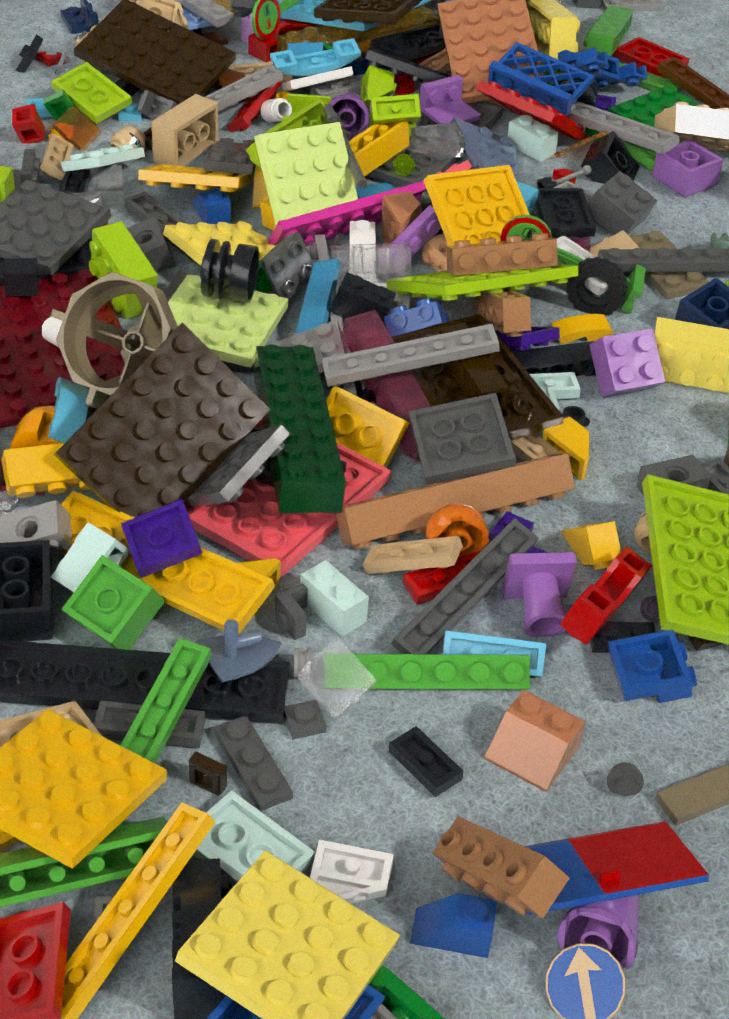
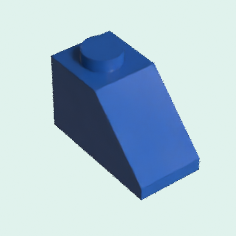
[192,189,231,224]
[410,893,497,958]

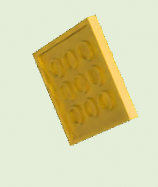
[138,164,254,192]
[423,165,530,246]
[0,709,167,869]

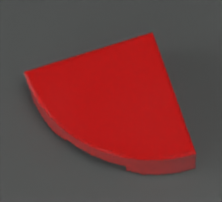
[36,51,67,67]

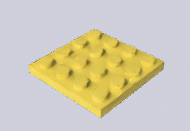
[163,221,275,266]
[175,850,400,1019]

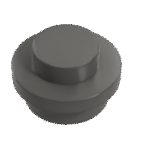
[607,762,644,796]

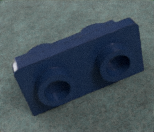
[60,0,99,34]

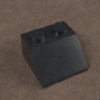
[581,131,640,184]
[330,272,396,333]

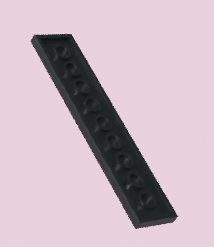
[0,640,290,724]

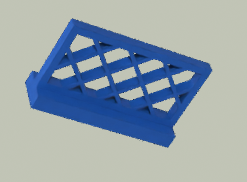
[488,42,595,116]

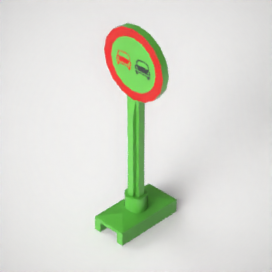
[252,0,302,40]
[500,215,646,314]

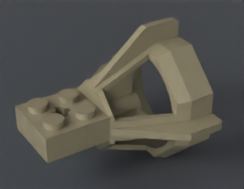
[50,272,178,409]

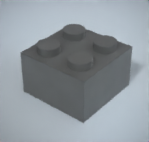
[588,171,658,235]

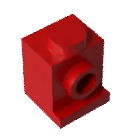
[12,104,45,144]

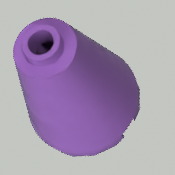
[328,92,369,140]
[557,894,640,970]

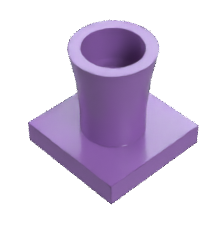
[501,552,577,637]

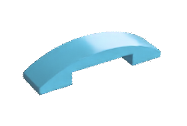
[270,38,361,76]
[48,377,89,443]

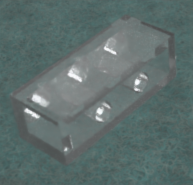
[331,243,411,285]

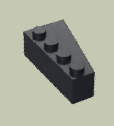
[172,858,229,1019]

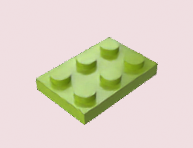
[51,62,132,124]

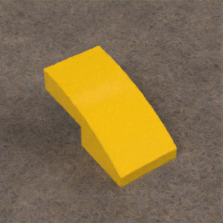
[551,314,613,344]

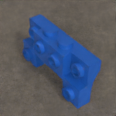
[558,47,647,89]

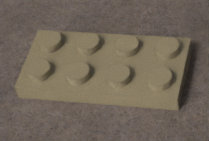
[629,231,709,300]

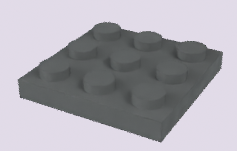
[409,393,516,485]
[187,425,290,508]

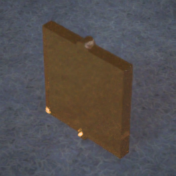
[52,106,102,151]
[554,130,607,158]

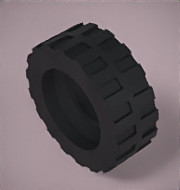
[566,257,628,316]

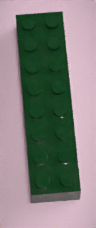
[254,344,346,513]

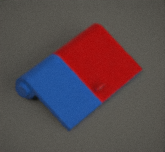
[525,821,709,915]

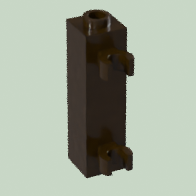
[438,323,521,410]

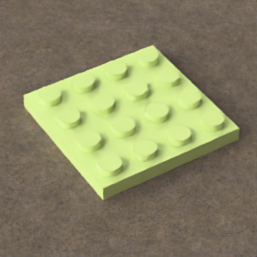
[254,122,358,226]
[168,274,288,368]

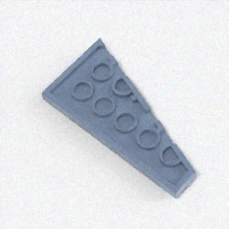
[449,117,521,182]

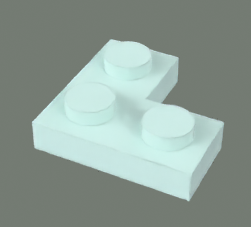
[530,372,581,410]

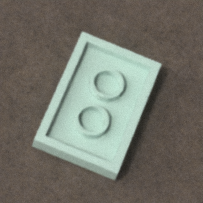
[61,144,145,172]
[193,790,316,886]

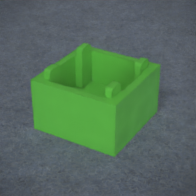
[61,555,165,650]

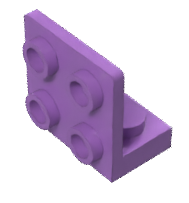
[419,75,481,129]

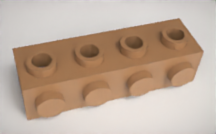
[446,233,558,275]
[473,288,531,337]
[432,816,570,919]

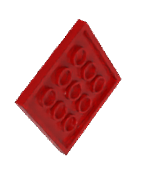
[476,81,590,144]

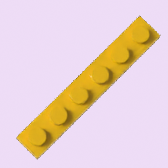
[61,803,215,1019]

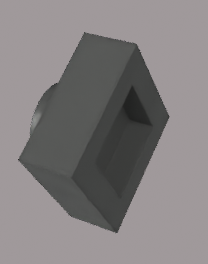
[284,699,327,740]

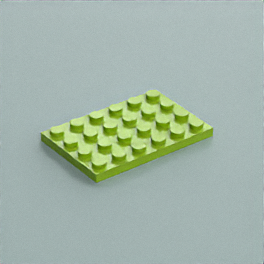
[386,264,578,300]
[642,474,729,645]

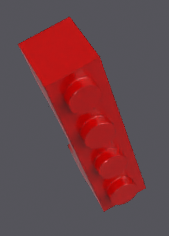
[248,19,325,62]
[559,546,653,645]

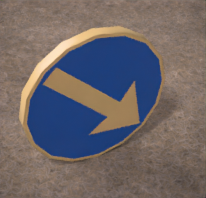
[546,943,626,1019]

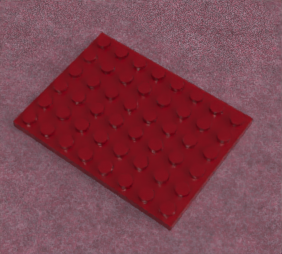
[0,269,125,428]

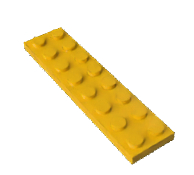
[59,490,275,635]

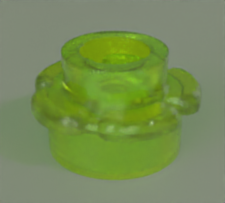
[392,154,416,175]

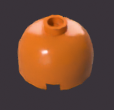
[425,503,489,557]

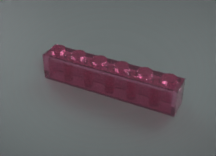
[340,310,431,465]

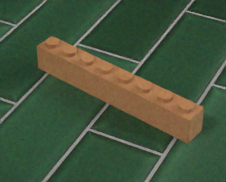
[336,453,575,549]

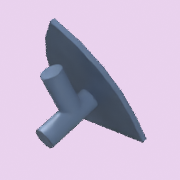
[196,620,281,682]

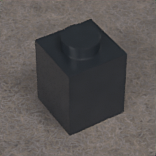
[0,258,40,297]

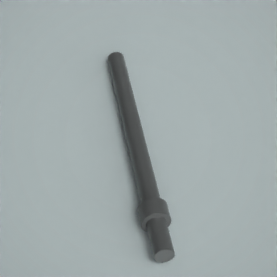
[323,104,367,189]

